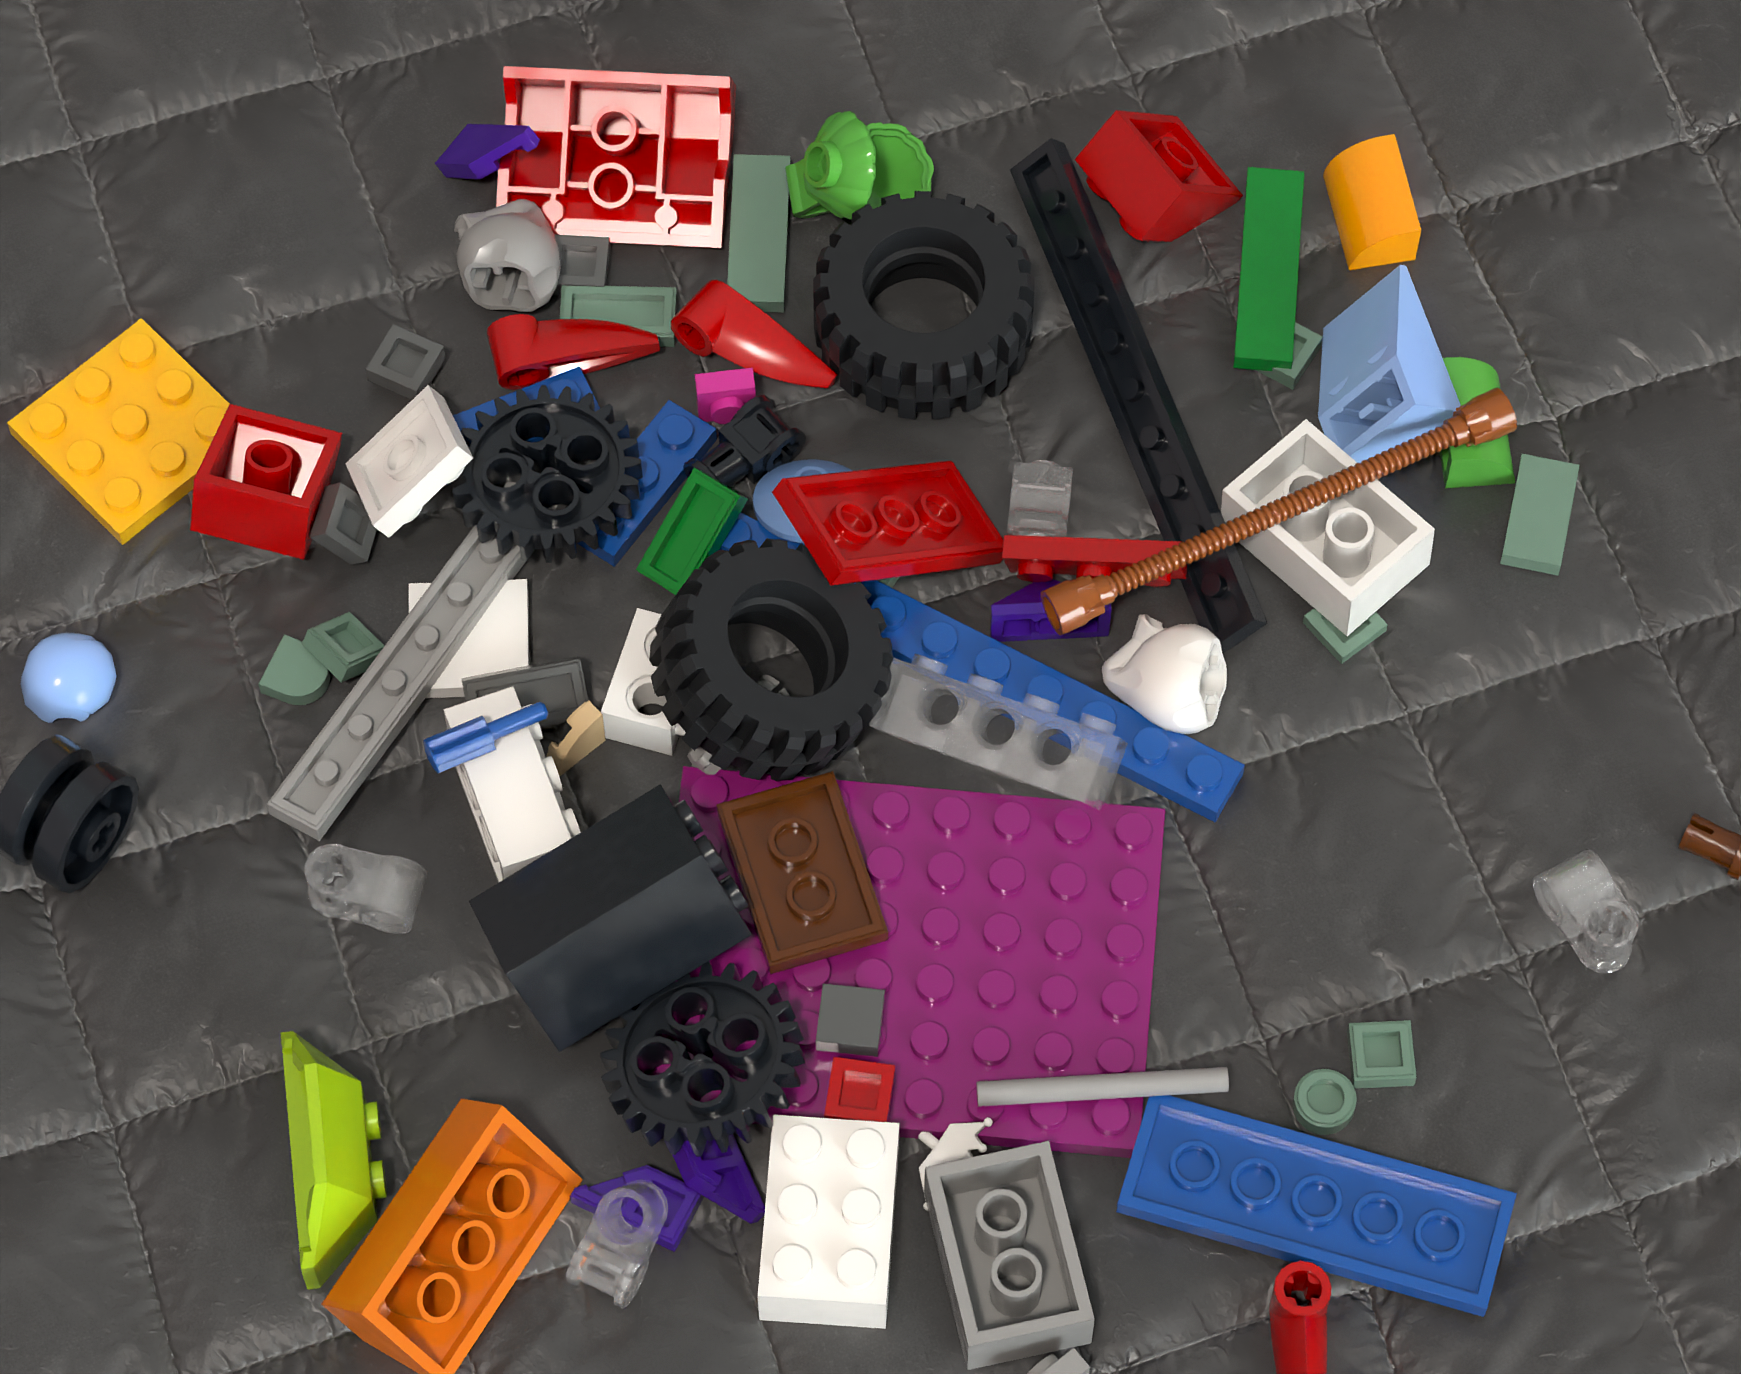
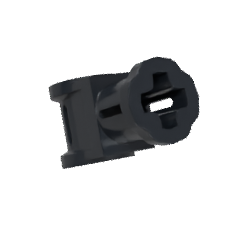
[683,395,806,487]

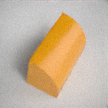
[1323,134,1421,270]

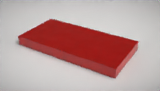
[772,461,1004,585]

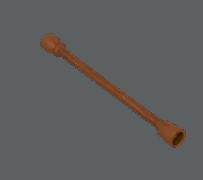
[1040,388,1517,636]

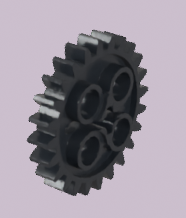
[451,385,643,563]
[600,961,805,1157]

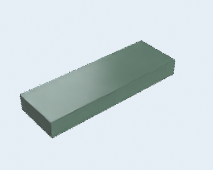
[727,154,791,313]

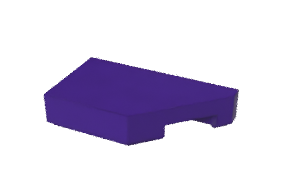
[435,124,540,179]

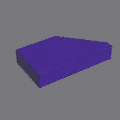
[672,1134,765,1224]
[570,1165,703,1252]

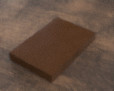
[716,771,888,974]

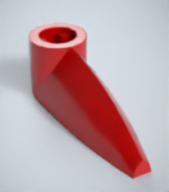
[671,280,837,388]
[487,314,660,390]
[1269,1261,1332,1374]

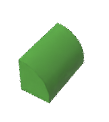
[1440,357,1515,489]

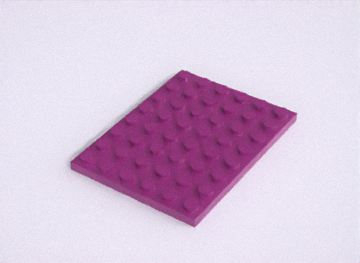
[650,766,1165,1158]

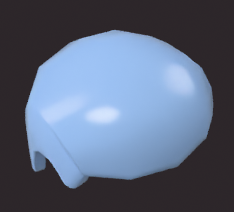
[20,632,117,723]

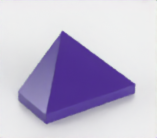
[990,579,1112,642]

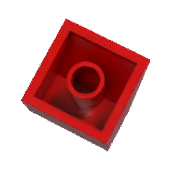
[1074,110,1243,242]
[190,404,342,560]

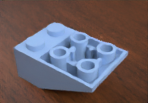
[1318,265,1461,463]

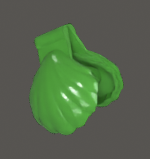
[785,111,934,219]

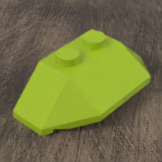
[281,1031,387,1290]

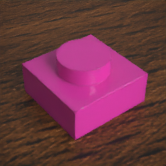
[695,368,756,424]

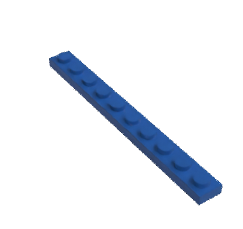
[719,513,1245,822]

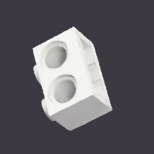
[601,608,686,756]

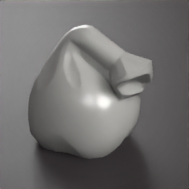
[454,199,561,312]

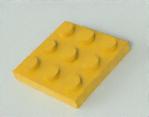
[7,318,230,545]

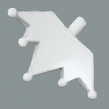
[918,1117,993,1211]

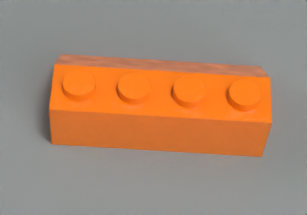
[321,1098,583,1374]

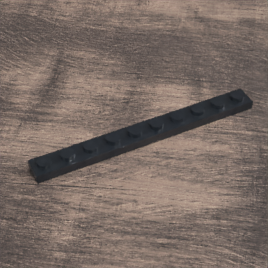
[1010,138,1267,653]

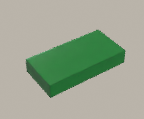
[636,468,748,595]

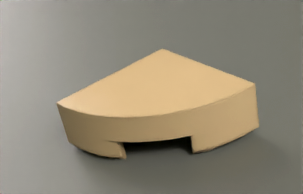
[547,701,606,776]

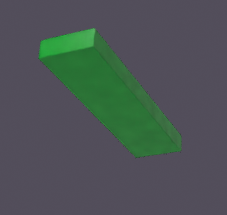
[1233,167,1304,371]

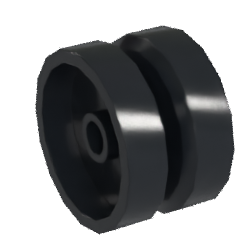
[0,734,139,893]

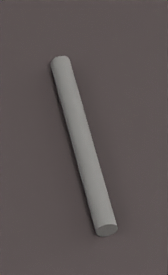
[976,1067,1229,1107]

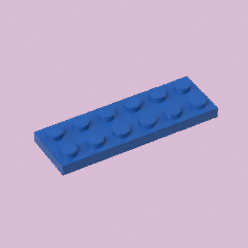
[1116,1095,1517,1317]

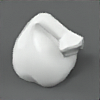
[1102,614,1227,734]

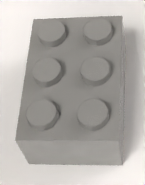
[924,1141,1095,1370]

